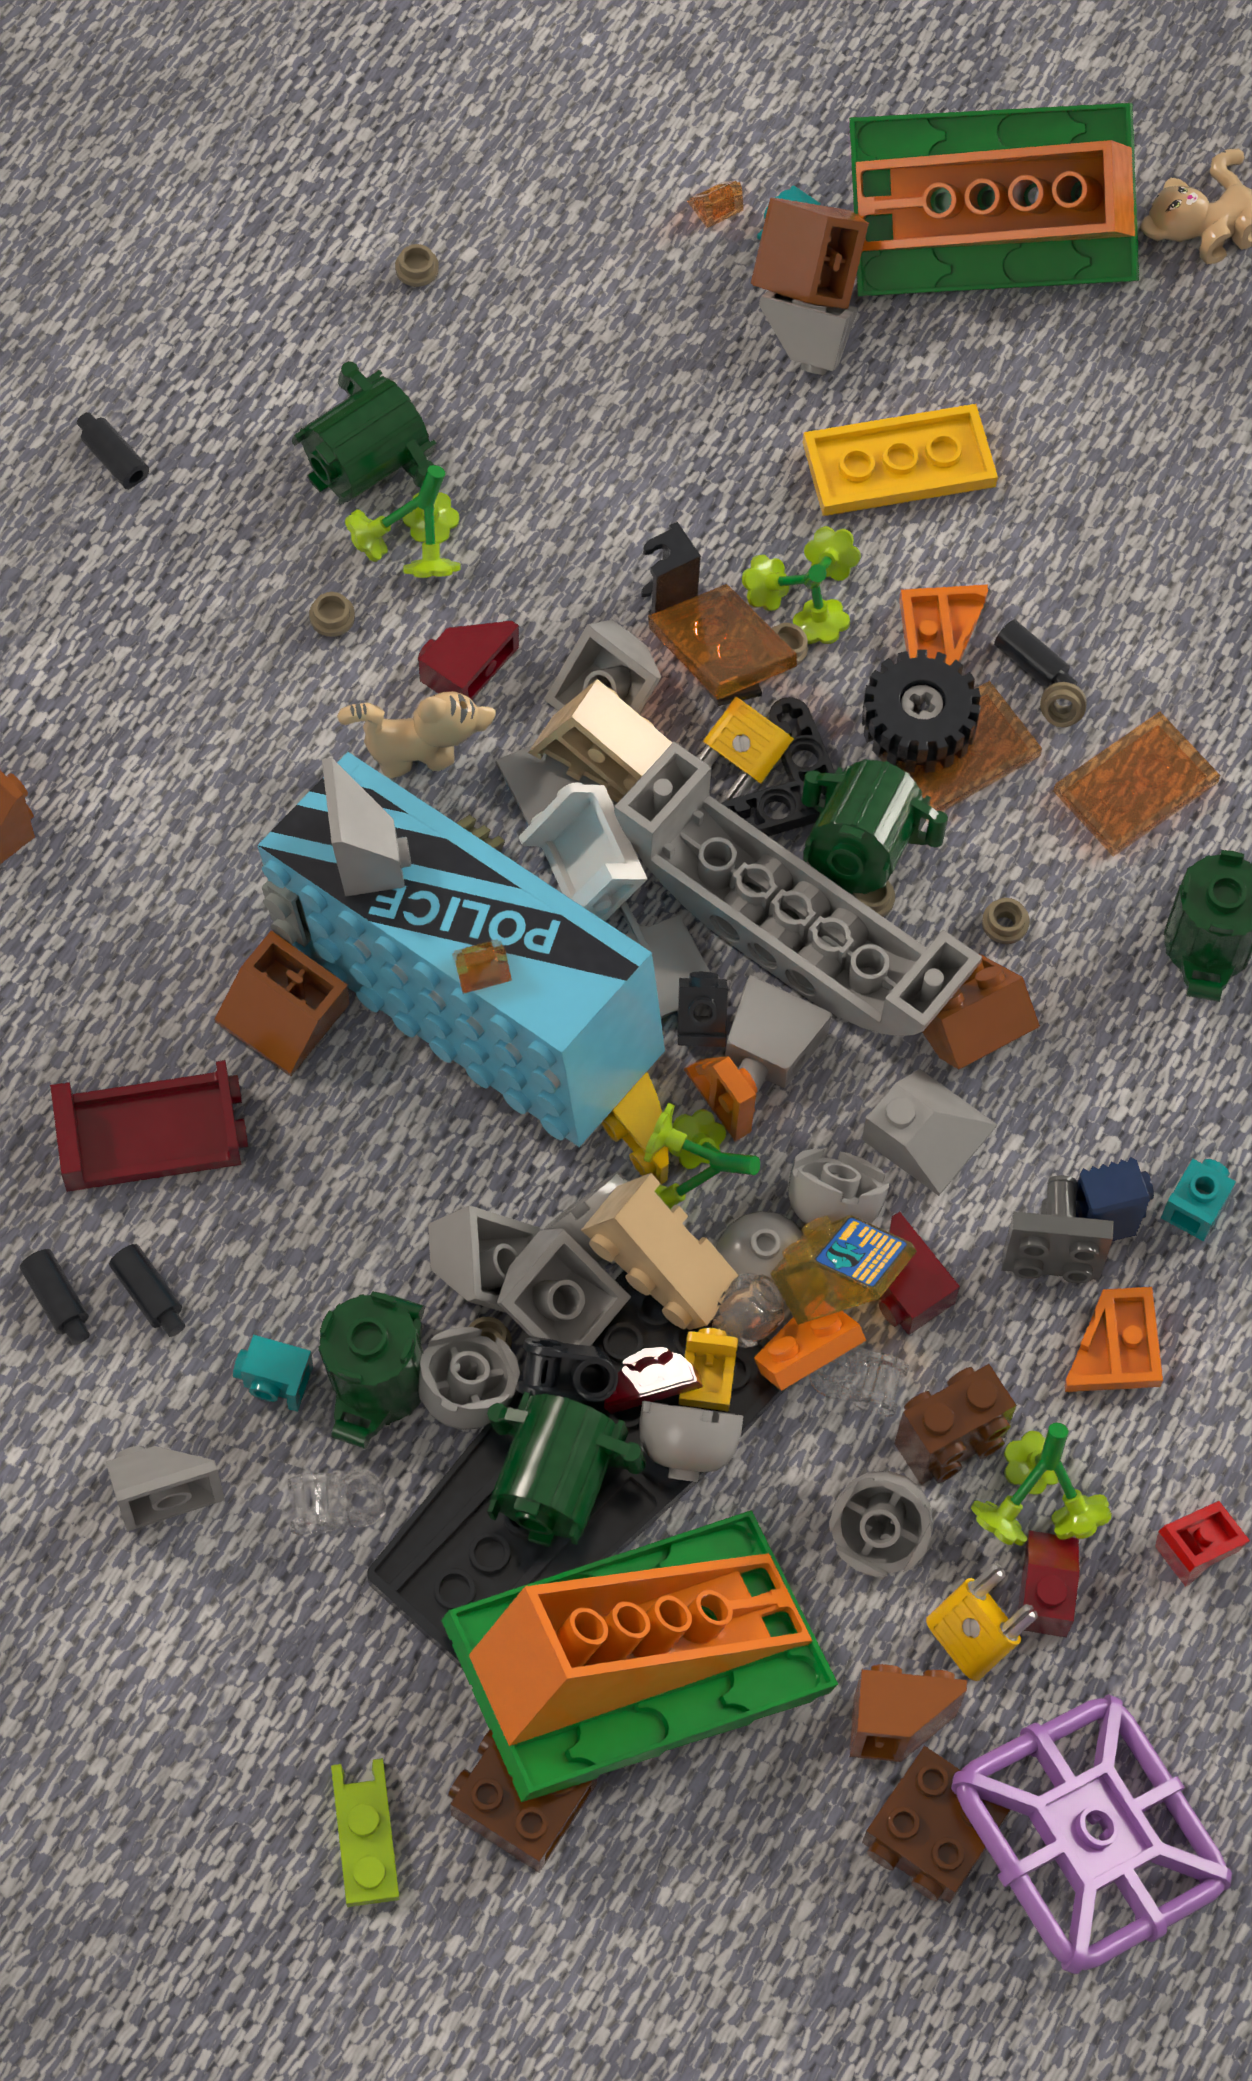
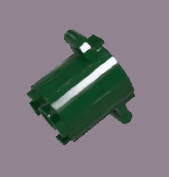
[292,361,437,506]
[801,759,948,895]
[1163,850,1252,1002]
[318,1291,425,1449]
[487,1392,646,1547]

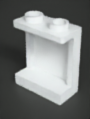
[519,782,647,921]

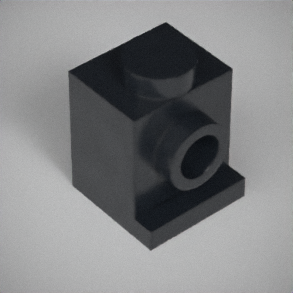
[677,971,728,1047]

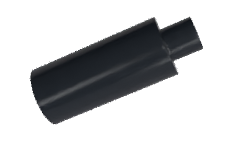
[77,412,149,490]
[994,619,1078,689]
[109,1244,186,1337]
[20,1249,90,1345]

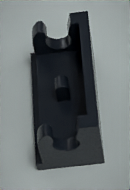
[641,522,701,624]

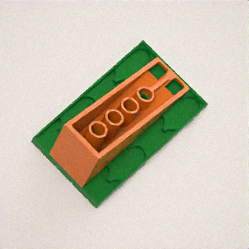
[849,103,1139,296]
[441,1510,838,1802]

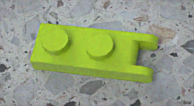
[331,1758,400,1907]

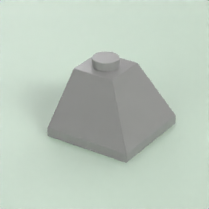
[759,290,858,375]
[544,619,661,714]
[322,757,411,896]
[862,1069,997,1196]
[428,1205,540,1312]
[497,1229,631,1346]
[106,1446,225,1532]

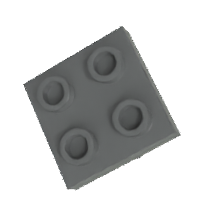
[1001,1175,1114,1284]

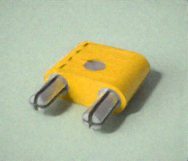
[698,697,794,800]
[926,1563,1038,1681]

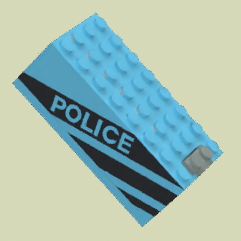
[257,752,665,1147]

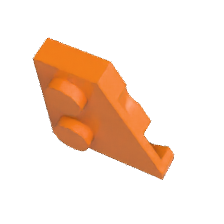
[899,584,988,665]
[684,1056,758,1141]
[1064,1287,1163,1392]
[754,1294,867,1391]

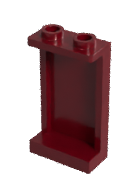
[50,1060,249,1192]

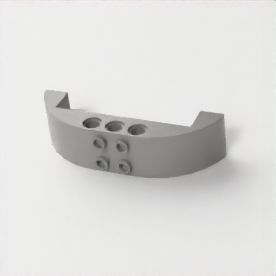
[614,741,982,1036]

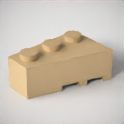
[528,679,672,803]
[581,1173,743,1330]

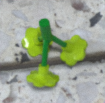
[345,465,461,578]
[742,526,861,644]
[644,1103,760,1210]
[971,1422,1112,1546]

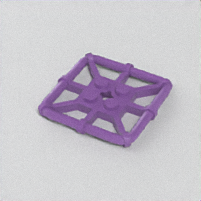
[951,1694,1232,1974]

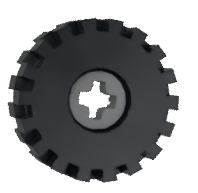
[862,649,981,773]

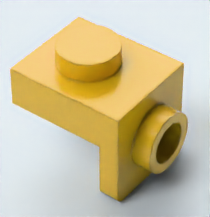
[679,1328,738,1411]

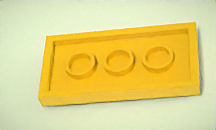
[802,404,998,516]

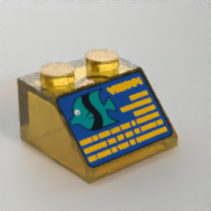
[770,1215,917,1325]

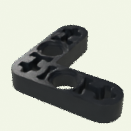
[721,697,835,837]

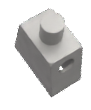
[725,975,832,1095]

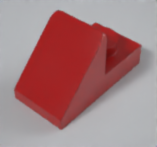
[1155,1501,1250,1587]

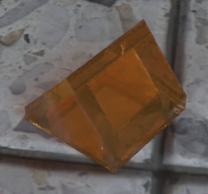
[688,181,744,228]
[452,939,512,994]

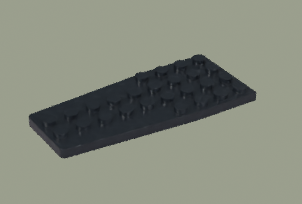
[367,1270,788,1670]

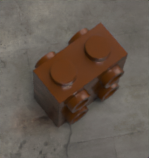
[894,1364,1017,1485]
[448,1730,597,1873]
[862,1745,1011,1904]

